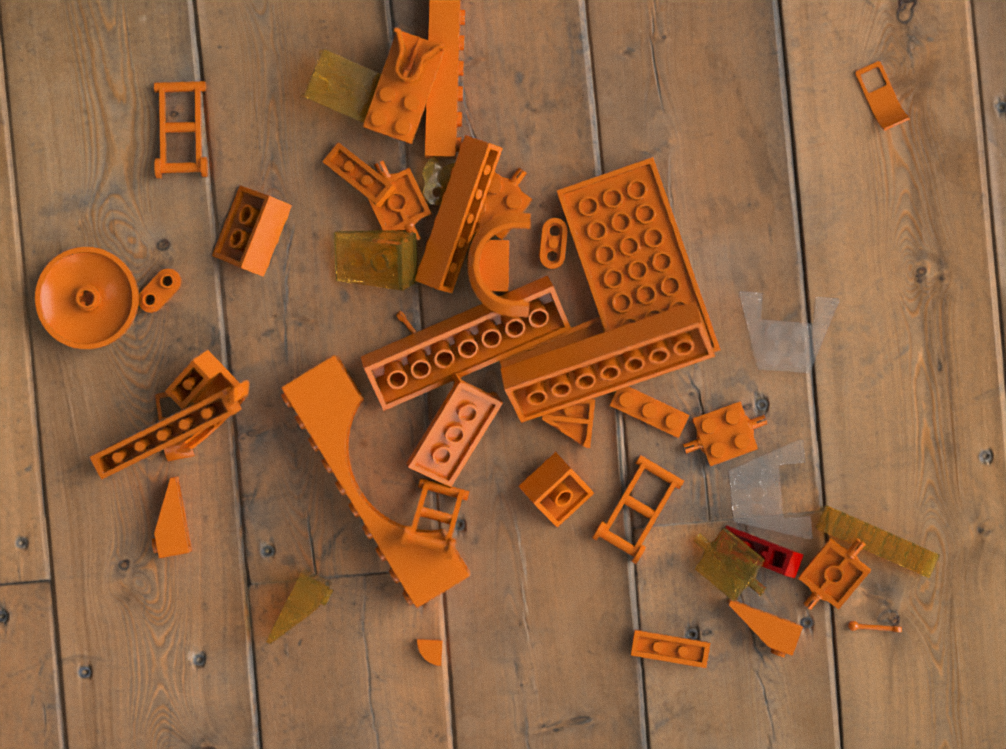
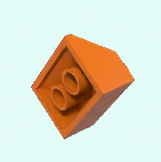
[212,185,292,277]

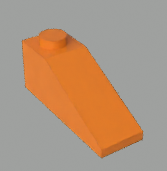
[152,476,192,558]
[727,598,803,657]

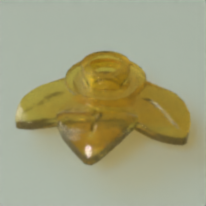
[422,157,455,205]

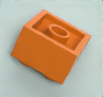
[518,452,594,528]

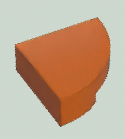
[417,638,443,666]

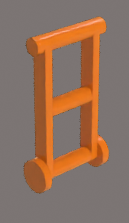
[154,81,208,179]
[592,455,684,564]
[401,478,470,559]

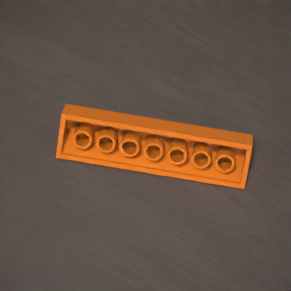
[361,275,571,411]
[501,301,715,423]

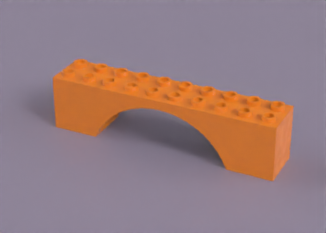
[281,355,471,608]

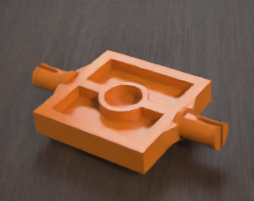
[368,160,432,243]
[471,167,533,241]
[683,401,768,467]
[798,538,871,610]

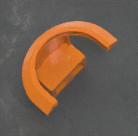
[467,213,531,317]
[165,350,250,453]

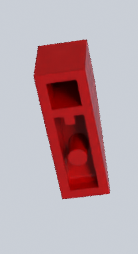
[718,525,804,578]

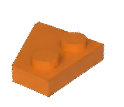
[542,399,596,448]

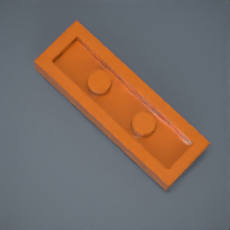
[322,142,396,208]
[609,386,690,438]
[630,629,711,668]

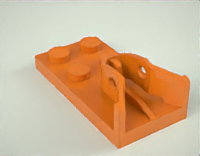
[363,27,446,145]
[406,372,503,487]

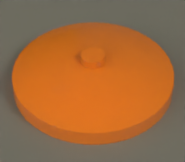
[35,247,139,349]

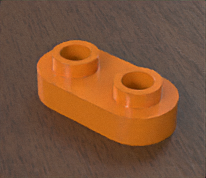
[540,218,568,269]
[139,268,182,313]

